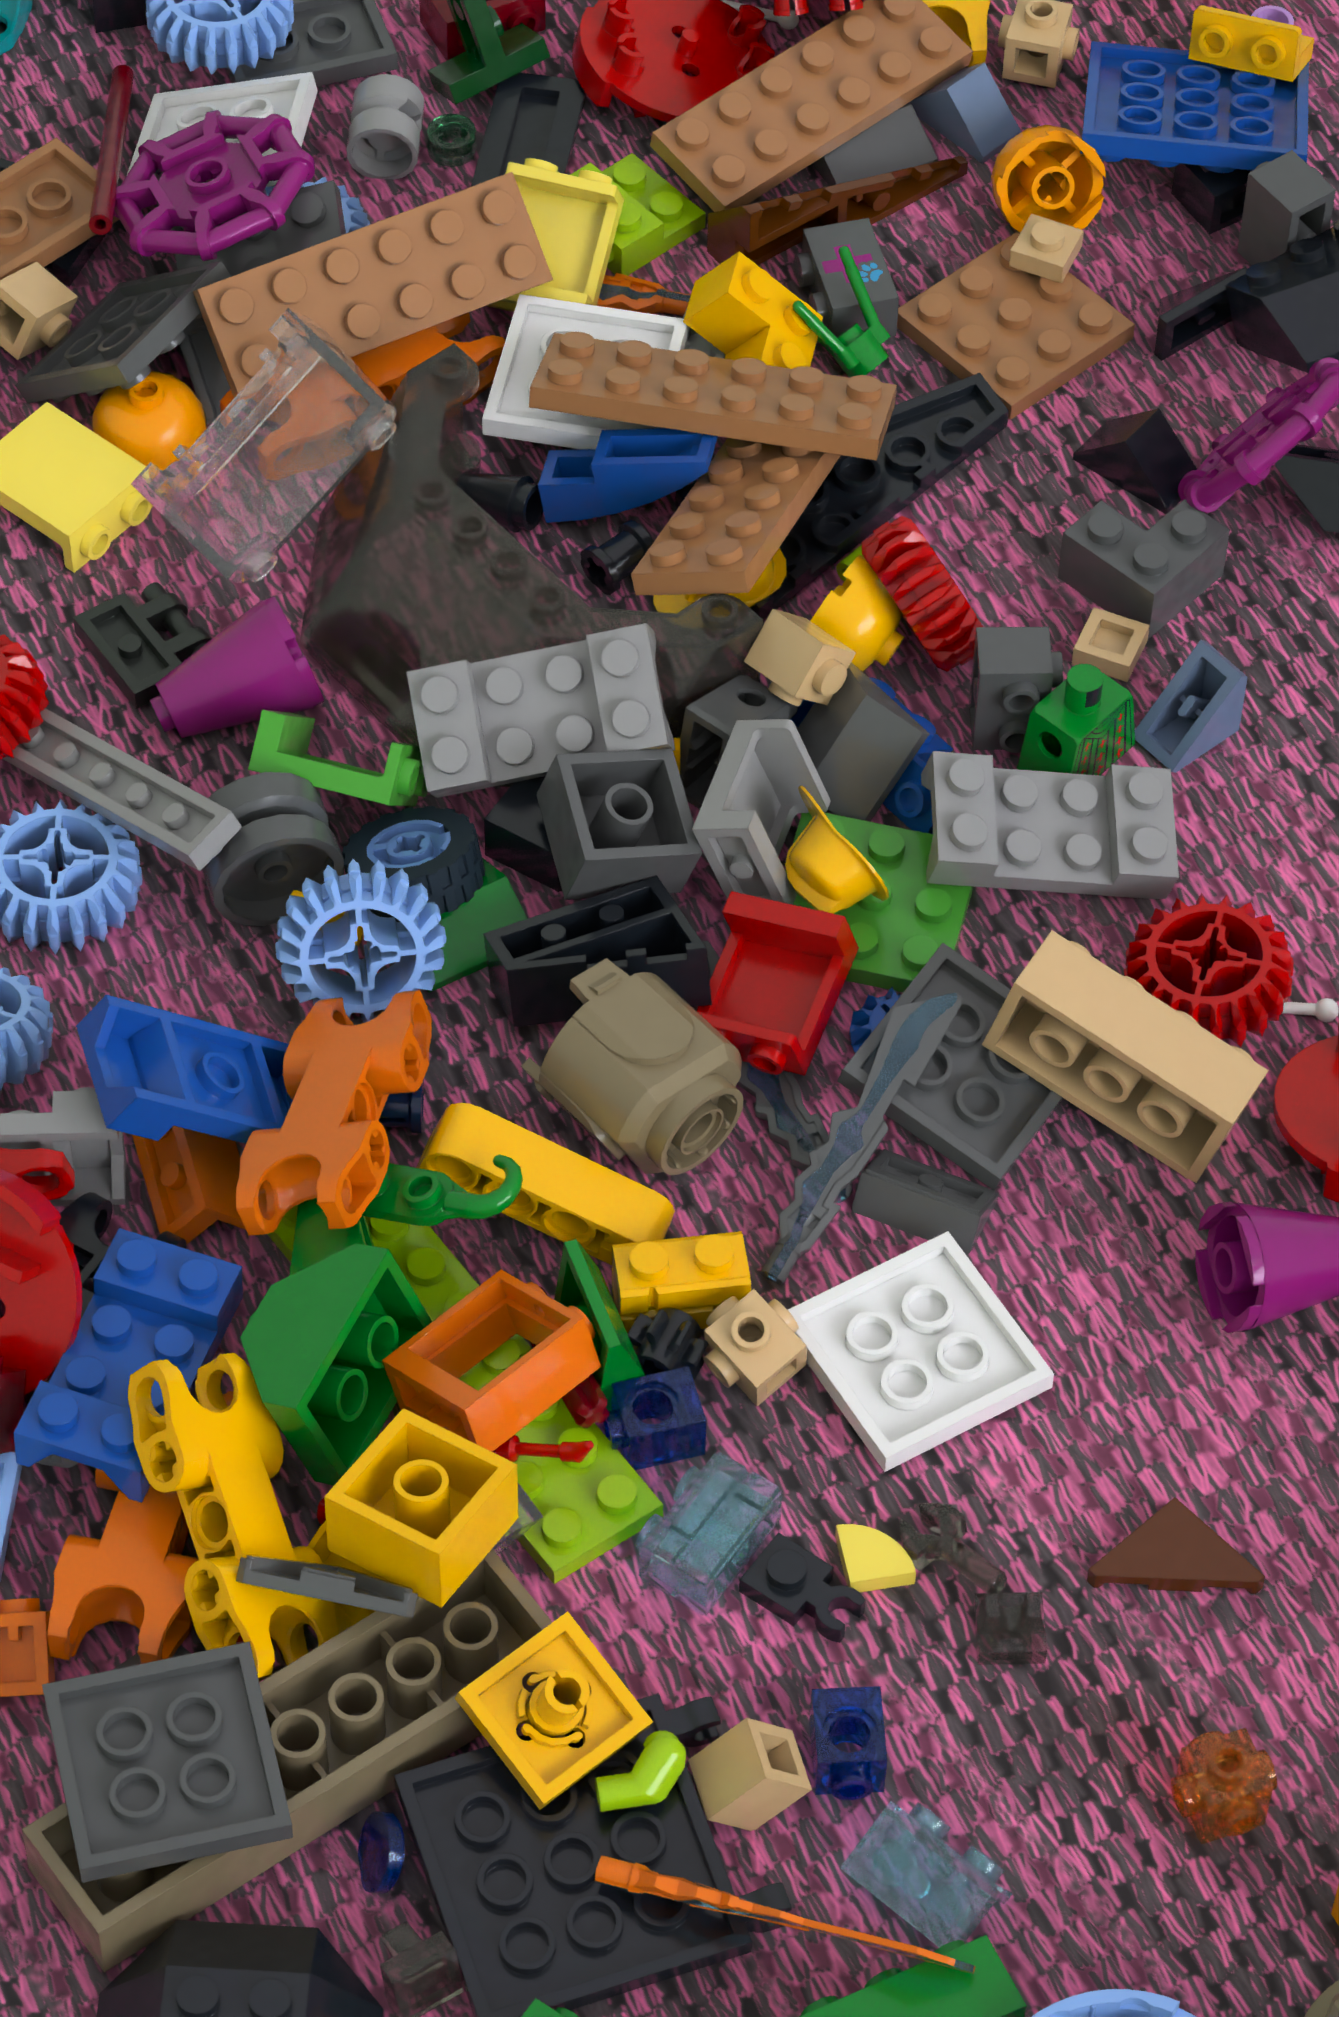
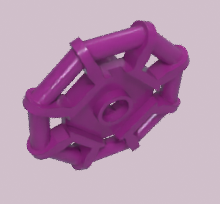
[114,110,315,261]
[1178,357,1339,514]

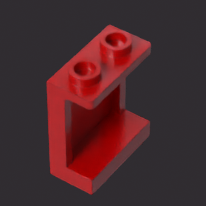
[697,891,859,1076]

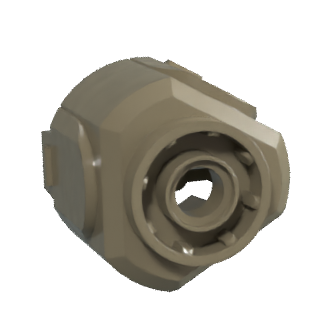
[521,958,743,1175]

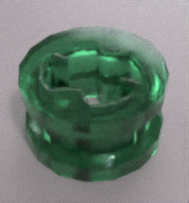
[427,113,477,167]

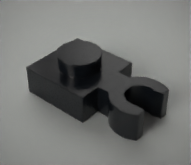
[739,1532,866,1643]

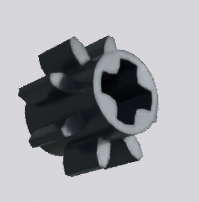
[627,1308,709,1390]

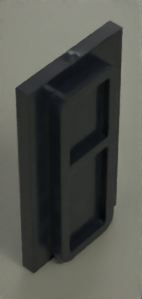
[471,72,587,187]

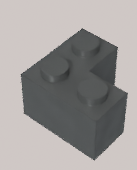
[1058,499,1230,639]

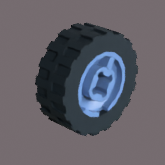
[342,806,485,922]

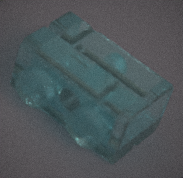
[636,1452,782,1616]

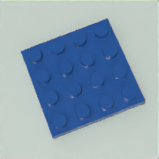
[1080,41,1309,173]

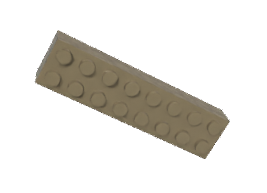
[22,1549,552,1972]

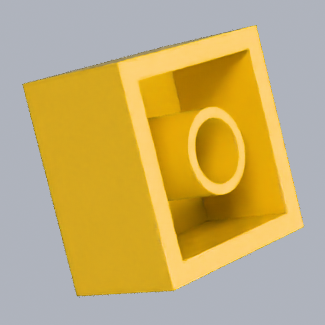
[324,1408,519,1608]

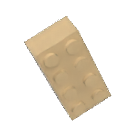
[982,930,1269,1183]

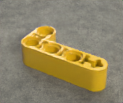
[416,1103,675,1265]

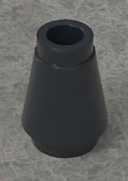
[454,471,543,533]

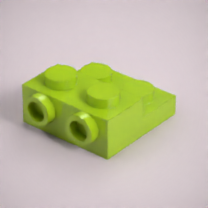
[570,153,706,275]

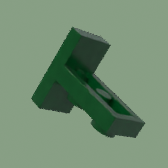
[427,0,550,105]

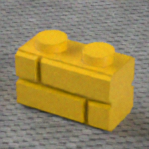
[612,1231,751,1333]

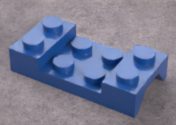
[76,995,293,1144]
[14,1228,243,1503]

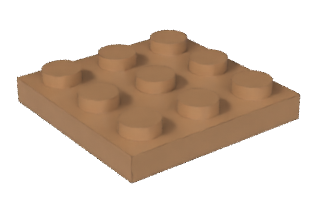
[897,231,1135,420]

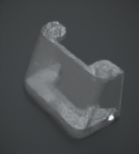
[131,308,397,583]

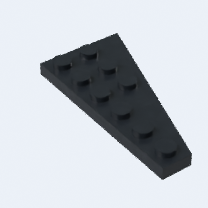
[675,373,1009,624]

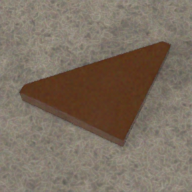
[1087,1497,1265,1594]

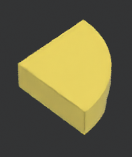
[835,1524,916,1593]

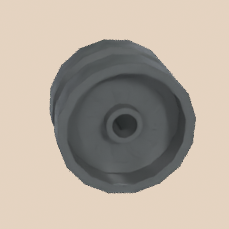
[204,772,344,926]

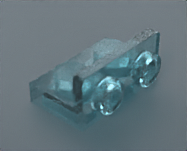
[840,1801,1013,1947]

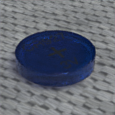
[358,1811,405,1894]

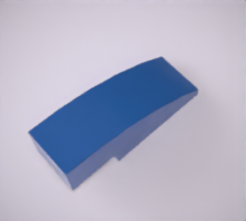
[538,428,718,523]

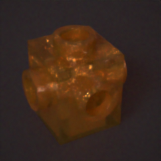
[1171,1728,1277,1845]

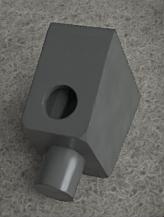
[680,675,798,809]

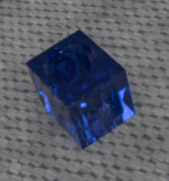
[603,1366,707,1470]
[809,1686,887,1800]

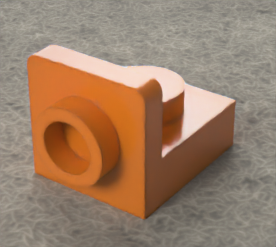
[0,1598,55,1697]

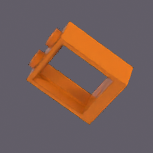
[382,1269,601,1452]

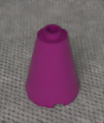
[150,596,324,738]
[1195,1202,1339,1333]

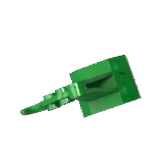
[240,1154,523,1486]

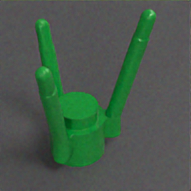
[792,246,891,378]

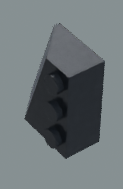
[1225,219,1339,373]

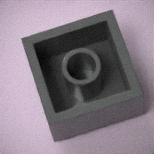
[536,748,702,900]

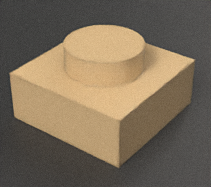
[1009,213,1084,283]
[1072,607,1150,682]

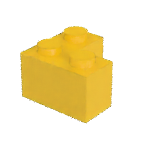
[683,251,823,369]

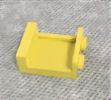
[487,158,624,312]
[0,402,153,573]

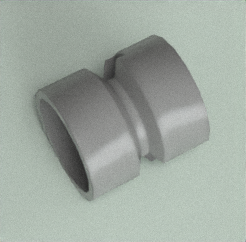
[346,74,424,180]

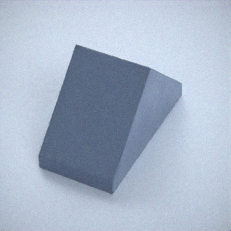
[909,62,1021,164]
[1135,640,1248,773]

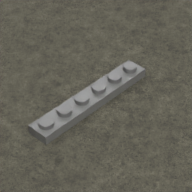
[3,708,242,871]

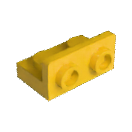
[1188,5,1314,82]

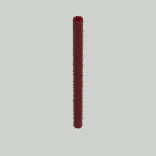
[89,65,134,235]

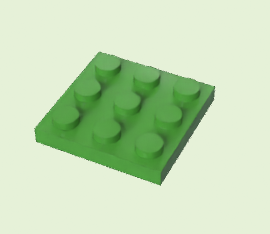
[785,813,973,992]

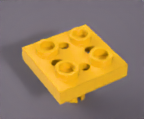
[455,1611,653,1810]

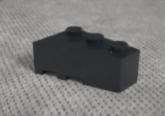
[483,876,712,1027]

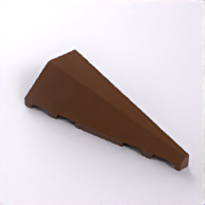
[707,156,968,265]

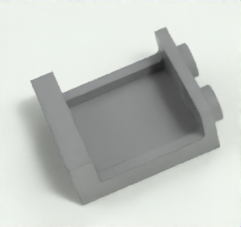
[692,719,831,905]

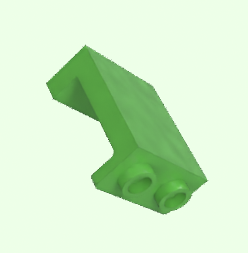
[248,710,428,807]

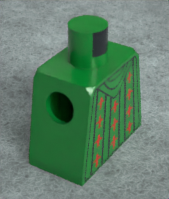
[1017,664,1135,776]

